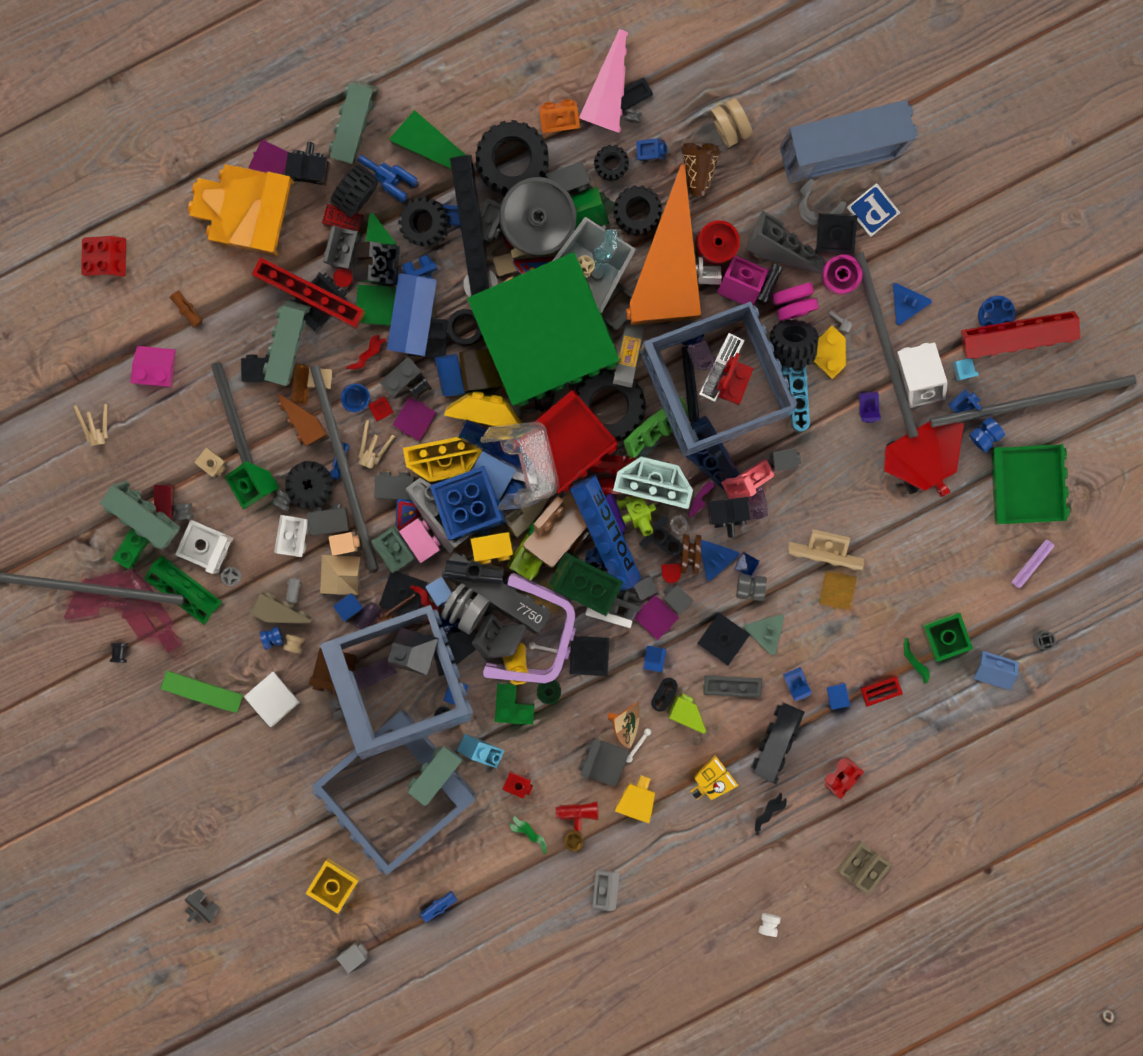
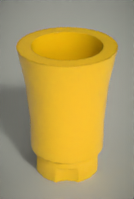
[502,642,528,685]

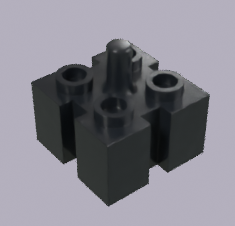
[285,142,330,186]
[353,241,400,285]
[707,497,750,538]

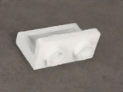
[274,515,309,557]

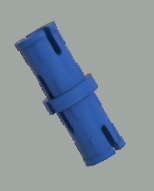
[420,891,458,923]

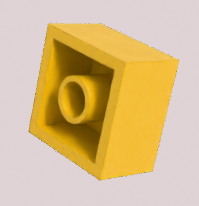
[471,532,514,564]
[305,858,360,913]

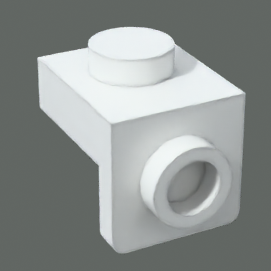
[696,257,722,285]

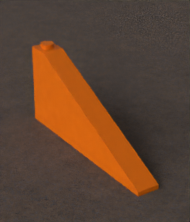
[626,165,701,325]

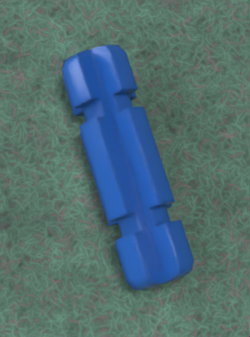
[330,442,350,479]

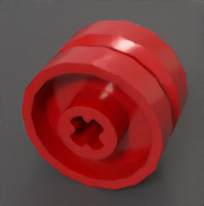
[694,220,740,265]

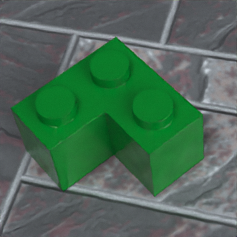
[495,682,535,725]

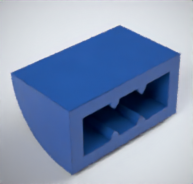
[434,353,465,396]

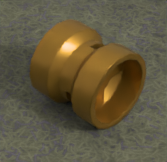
[564,830,583,852]

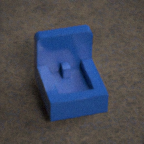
[948,389,982,413]
[783,667,812,701]

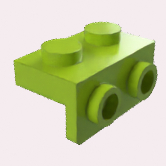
[507,534,543,581]

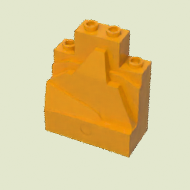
[188,164,294,257]

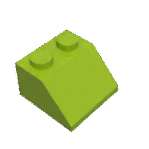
[668,693,706,734]

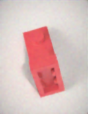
[721,459,775,499]

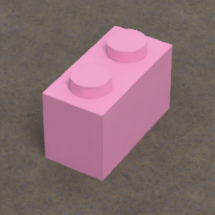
[399,518,441,563]

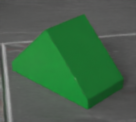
[366,213,397,245]

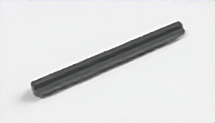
[211,362,253,464]

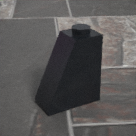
[434,628,478,676]

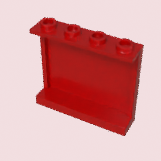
[513,389,618,494]

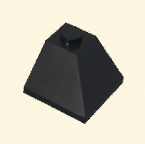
[388,628,439,676]

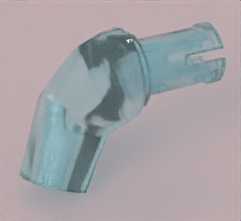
[592,229,618,268]

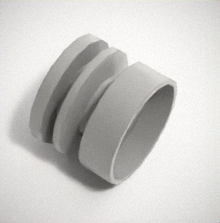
[441,583,490,634]

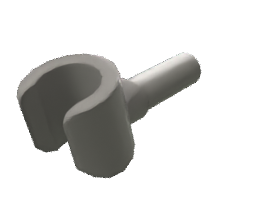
[829,311,852,333]

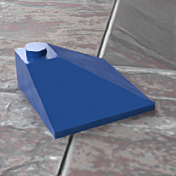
[430,466,507,540]

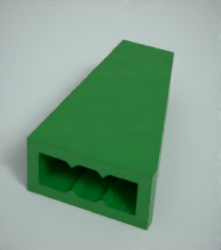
[389,110,466,171]

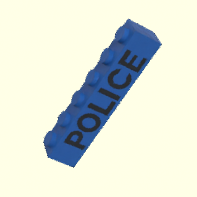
[570,475,642,591]

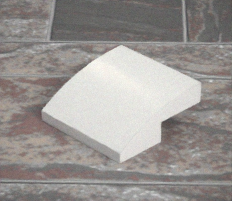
[244,672,300,727]

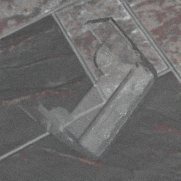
[481,422,559,511]

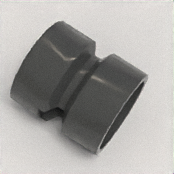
[736,574,767,601]

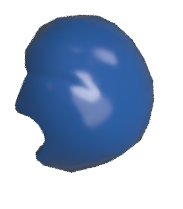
[340,383,370,413]

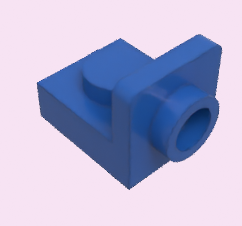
[636,138,667,161]

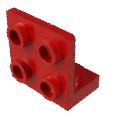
[716,353,754,405]

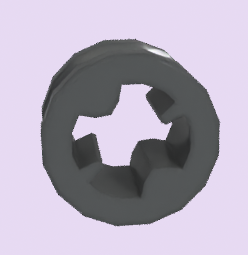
[624,109,642,123]

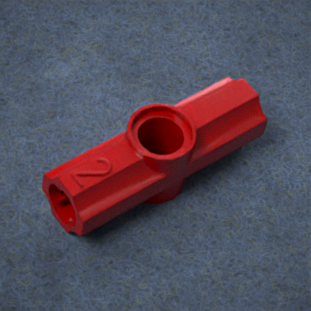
[590,455,638,475]

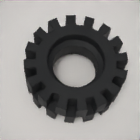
[594,144,629,181]

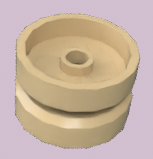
[710,97,753,148]

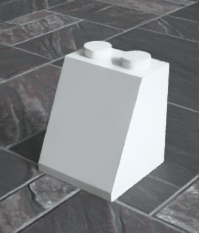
[897,343,947,408]

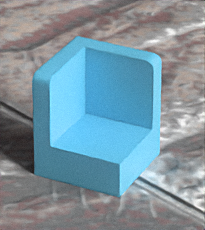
[952,358,979,381]

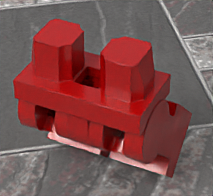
[824,758,865,799]

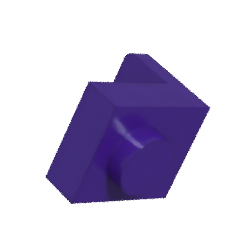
[859,391,881,423]

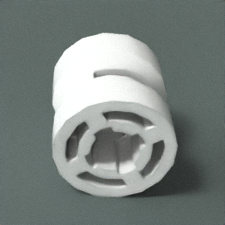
[758,913,781,937]

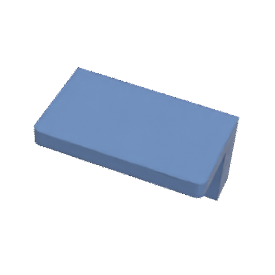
[974,651,1019,690]

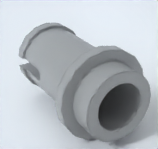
[285,578,302,603]

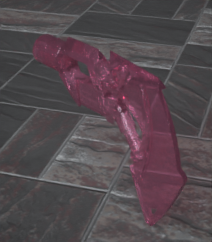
[64,569,182,654]

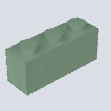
[407,745,463,807]

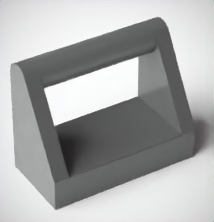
[601,283,633,332]

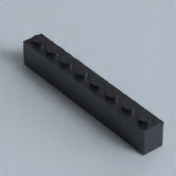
[450,155,492,296]

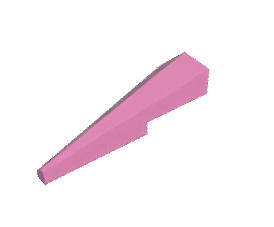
[579,29,628,133]

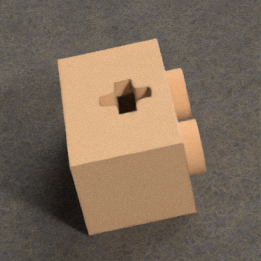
[329,532,361,556]

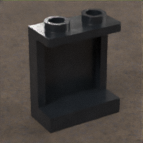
[291,272,348,333]

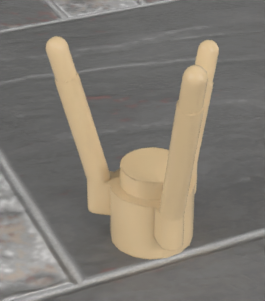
[74,404,108,446]
[358,420,395,469]

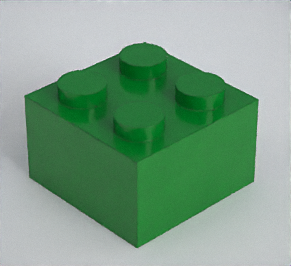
[921,612,973,662]

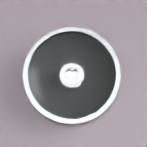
[499,177,576,256]

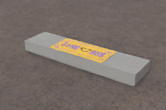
[613,320,645,388]

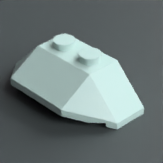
[613,456,693,509]

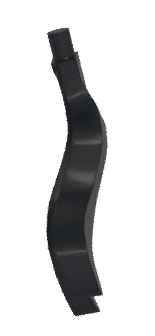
[755,792,787,835]

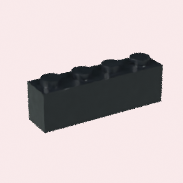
[751,702,805,785]

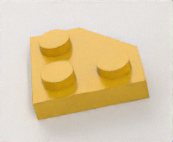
[813,325,846,379]

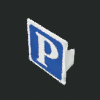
[847,183,900,237]

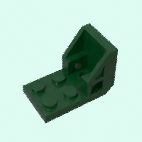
[548,552,624,616]

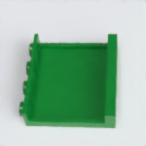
[991,444,1070,524]

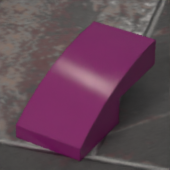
[688,480,715,517]

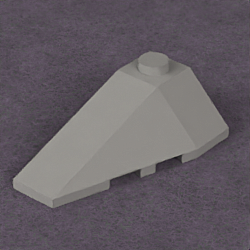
[405,478,475,554]

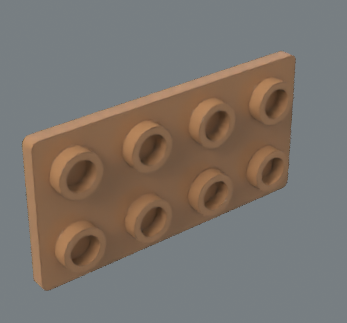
[523,490,588,568]

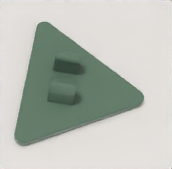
[744,614,784,655]

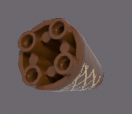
[682,143,720,196]

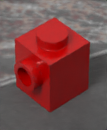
[502,770,533,799]

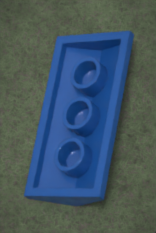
[387,274,437,356]

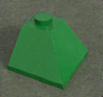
[224,461,279,510]

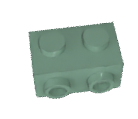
[371,525,416,573]

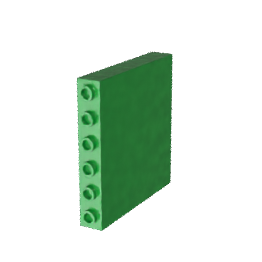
[467,252,621,407]

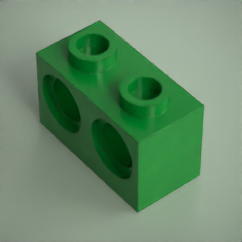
[112,527,150,569]

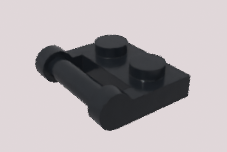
[757,263,783,306]

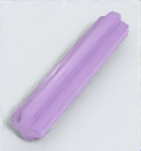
[1012,540,1054,588]

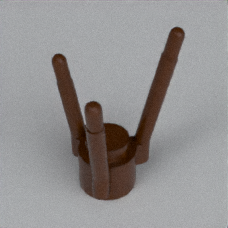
[377,594,423,633]

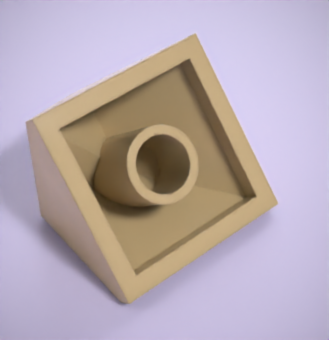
[320,555,360,595]

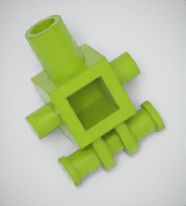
[616,495,656,536]

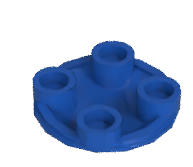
[978,295,1016,326]

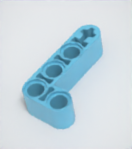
[781,366,810,432]

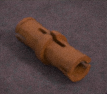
[169,290,203,328]

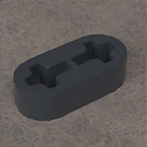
[651,677,678,712]

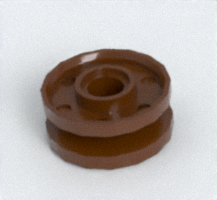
[680,534,701,575]

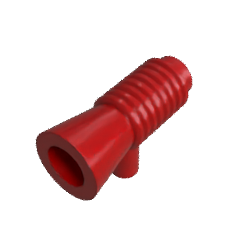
[555,801,599,831]

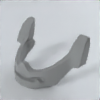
[799,178,847,225]

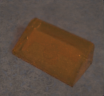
[291,363,311,404]

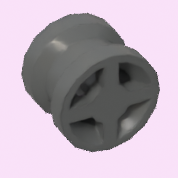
[271,489,292,511]
[173,503,194,521]

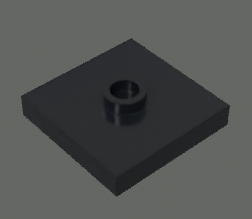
[815,213,858,254]
[379,571,428,614]
[697,612,750,665]
[569,636,610,676]

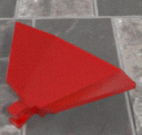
[884,421,964,497]

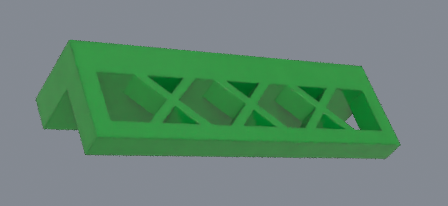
[144,555,222,625]

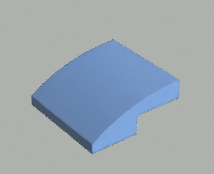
[472,451,516,500]

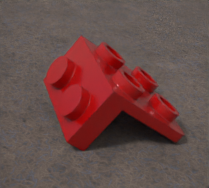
[81,236,126,277]

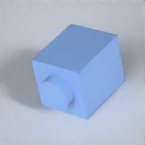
[425,576,452,607]

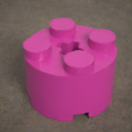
[821,254,862,295]

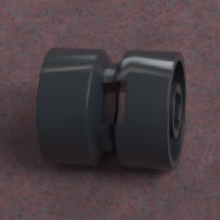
[524,390,552,413]

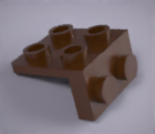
[309,648,357,695]

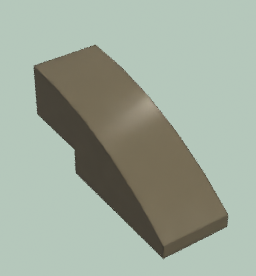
[504,479,553,537]

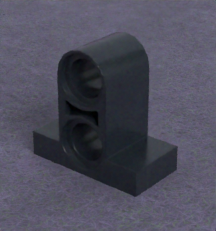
[639,514,682,556]

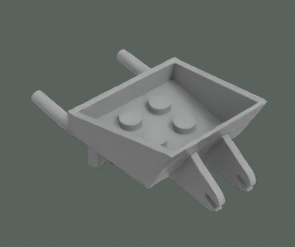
[553,217,636,313]

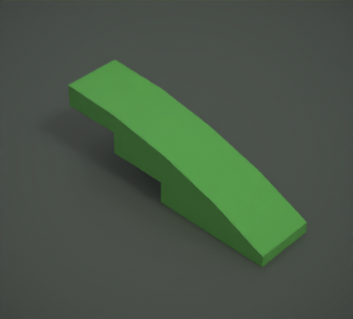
[624,397,688,458]
[160,670,243,713]

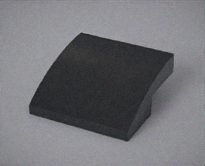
[407,318,448,358]

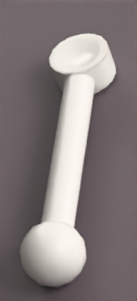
[528,642,557,653]
[626,728,651,763]

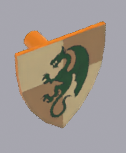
[608,702,639,749]

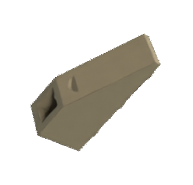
[250,592,313,623]

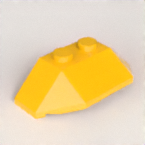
[444,391,522,431]
[403,433,482,482]

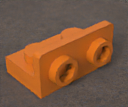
[538,99,580,133]

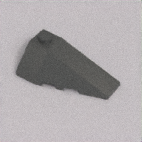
[746,211,825,274]

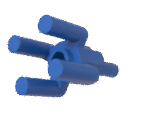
[357,154,419,204]

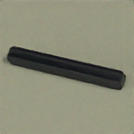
[682,346,700,422]

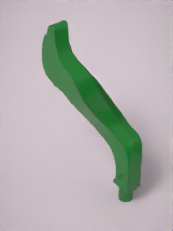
[903,638,930,684]
[509,816,547,854]

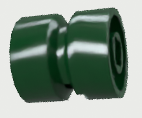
[537,679,561,704]

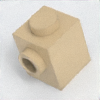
[194,448,227,477]

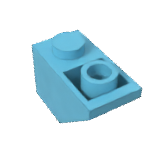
[457,734,504,768]

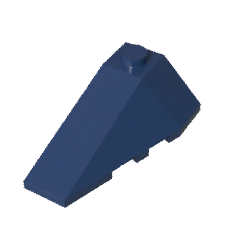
[676,415,739,492]

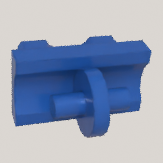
[402,254,438,279]

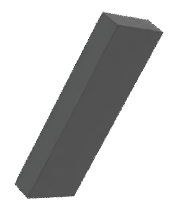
[703,675,762,698]

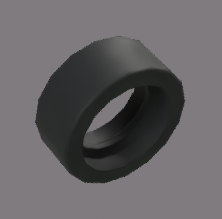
[447,309,482,346]

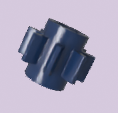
[585,547,606,569]

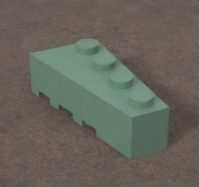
[329,80,378,164]
[263,300,311,386]
[100,480,180,549]

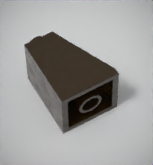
[459,349,504,393]

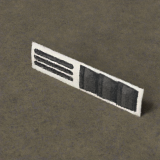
[699,333,744,402]

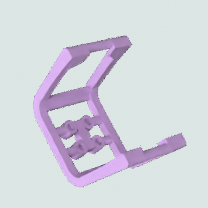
[483,573,576,683]

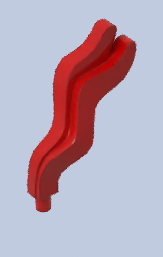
[346,335,386,370]
[410,585,443,624]

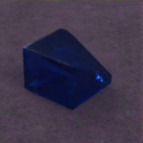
[733,552,760,576]

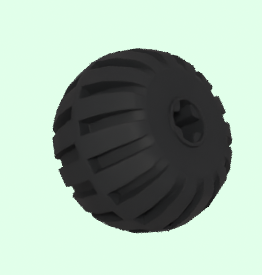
[285,461,333,509]

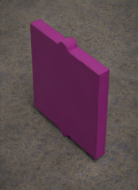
[248,139,288,175]
[393,396,437,441]
[634,595,679,640]

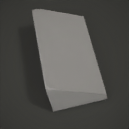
[592,870,619,911]

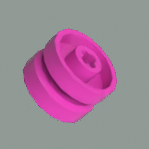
[771,283,820,321]

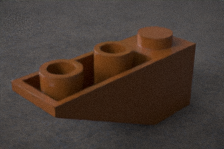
[277,394,327,446]

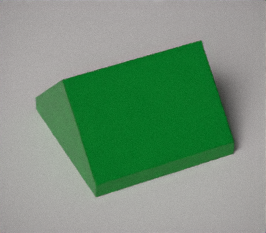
[571,187,610,231]

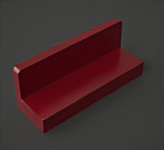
[154,485,174,543]

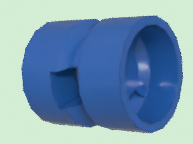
[969,417,1006,453]

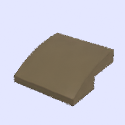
[836,840,892,895]

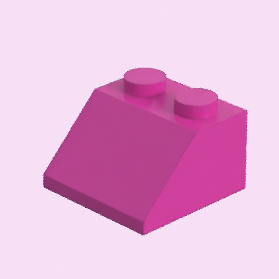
[717,255,769,305]
[130,346,176,388]

